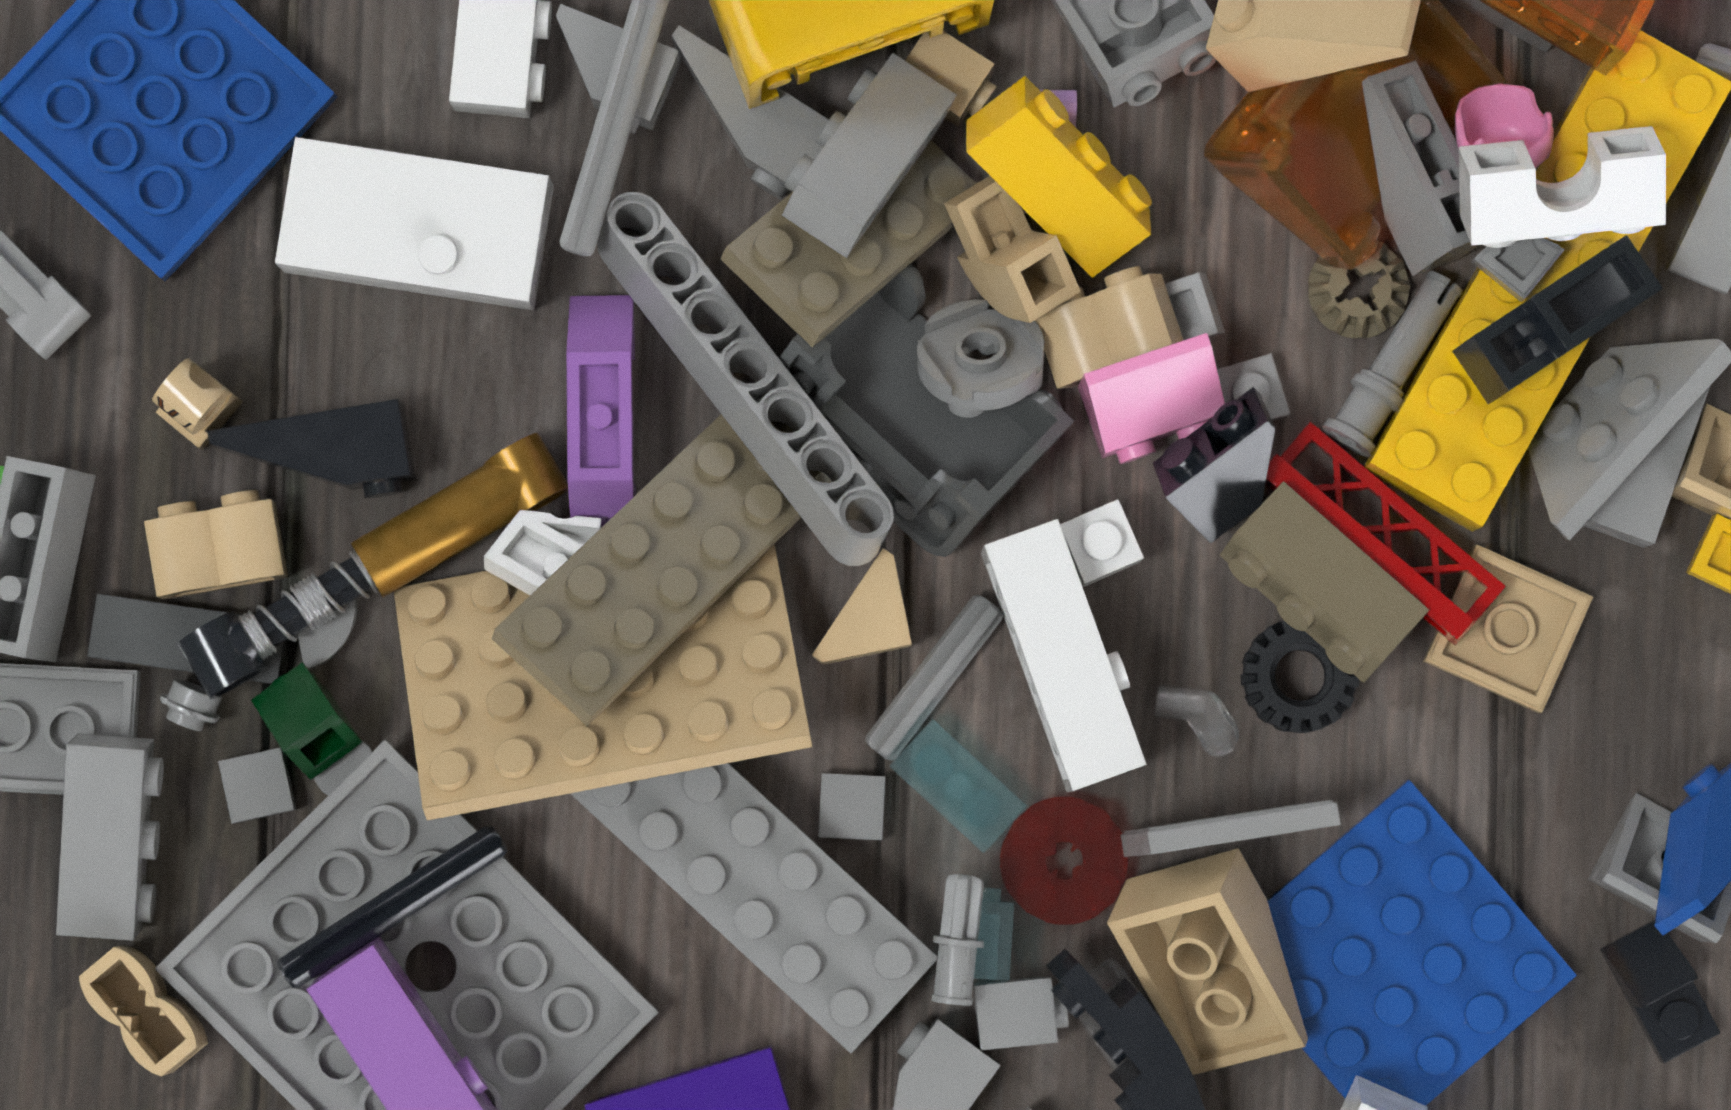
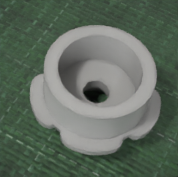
[160,679,222,731]

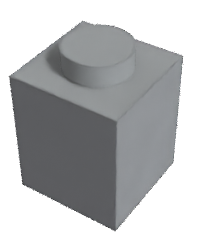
[973,976,1069,1050]

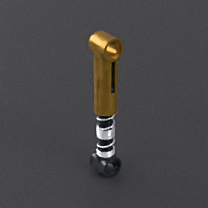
[177,433,568,699]

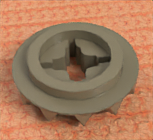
[1308,236,1411,339]

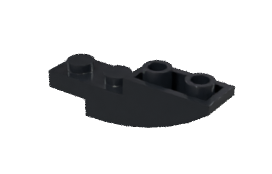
[1046,949,1205,1110]

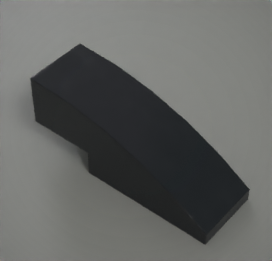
[1452,235,1663,405]

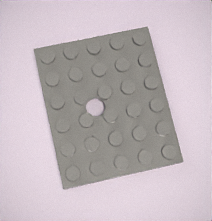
[155,739,659,1110]

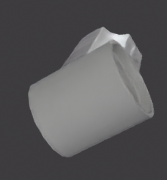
[0,230,92,360]

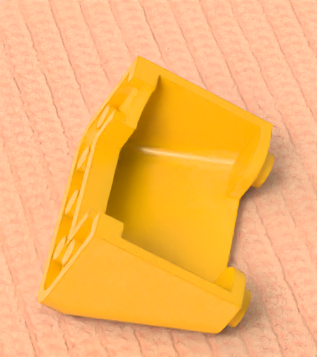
[709,0,994,109]

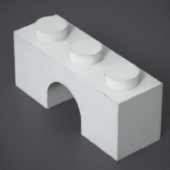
[1459,126,1666,248]

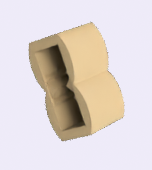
[1034,266,1184,389]
[144,490,288,600]
[79,945,208,1077]

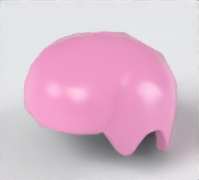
[1455,83,1554,168]

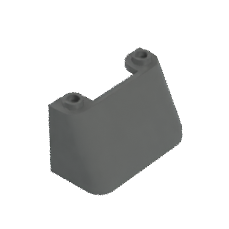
[779,264,1074,557]

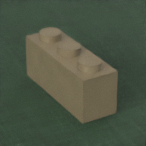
[1219,481,1429,683]

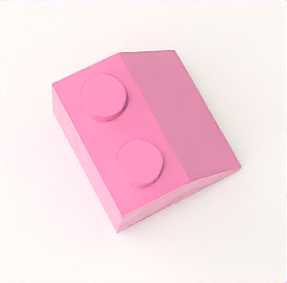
[1078,333,1225,464]

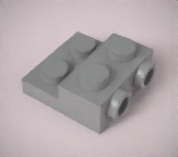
[1051,0,1216,108]

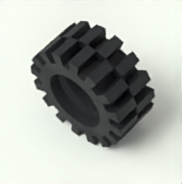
[1240,620,1360,734]

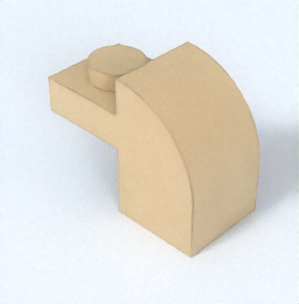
[944,176,1081,323]

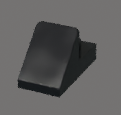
[1600,919,1721,1063]

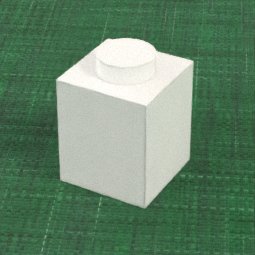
[1060,499,1144,587]

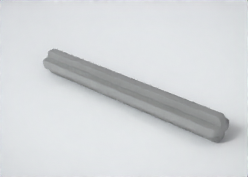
[560,0,669,256]

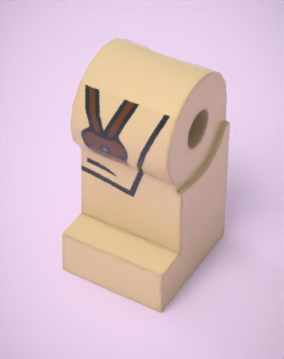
[152,358,243,450]

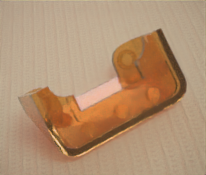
[1204,0,1508,270]

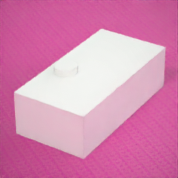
[275,137,554,311]
[981,519,1147,792]

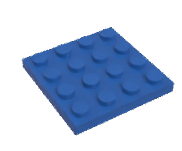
[0,0,338,282]
[1267,780,1577,1106]

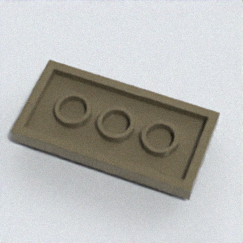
[721,141,977,348]

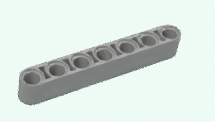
[597,192,894,566]

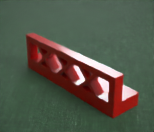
[1265,422,1506,646]

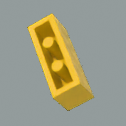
[966,76,1152,278]

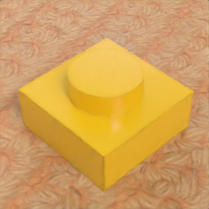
[1686,514,1731,594]

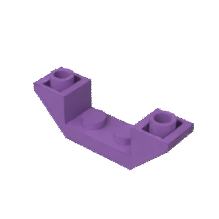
[566,295,636,527]

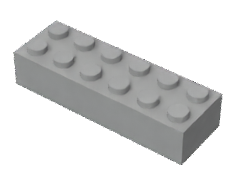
[570,763,938,1054]

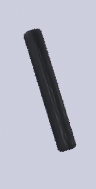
[277,825,508,988]

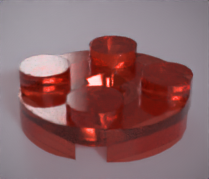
[999,797,1128,925]

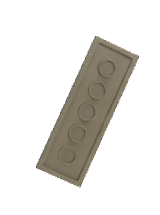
[492,414,832,726]

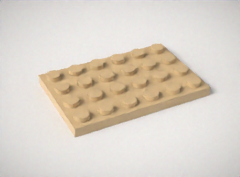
[394,544,812,821]

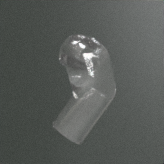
[1155,685,1239,757]

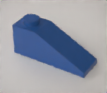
[1654,763,1731,935]

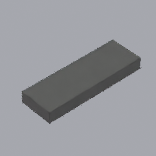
[87,594,286,684]

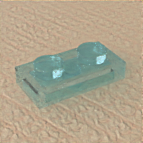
[889,719,1027,853]

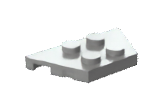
[1528,339,1731,541]

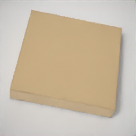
[1423,544,1593,714]

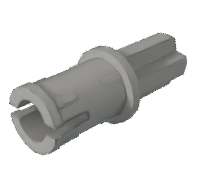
[931,874,984,1006]

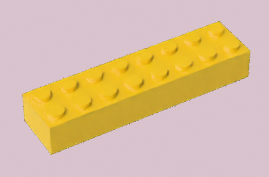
[1364,20,1731,532]

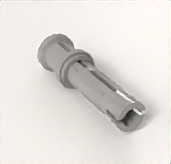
[1322,271,1463,457]

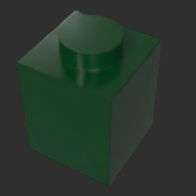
[251,662,362,780]

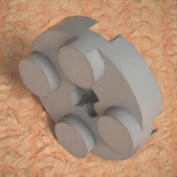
[917,299,1045,418]

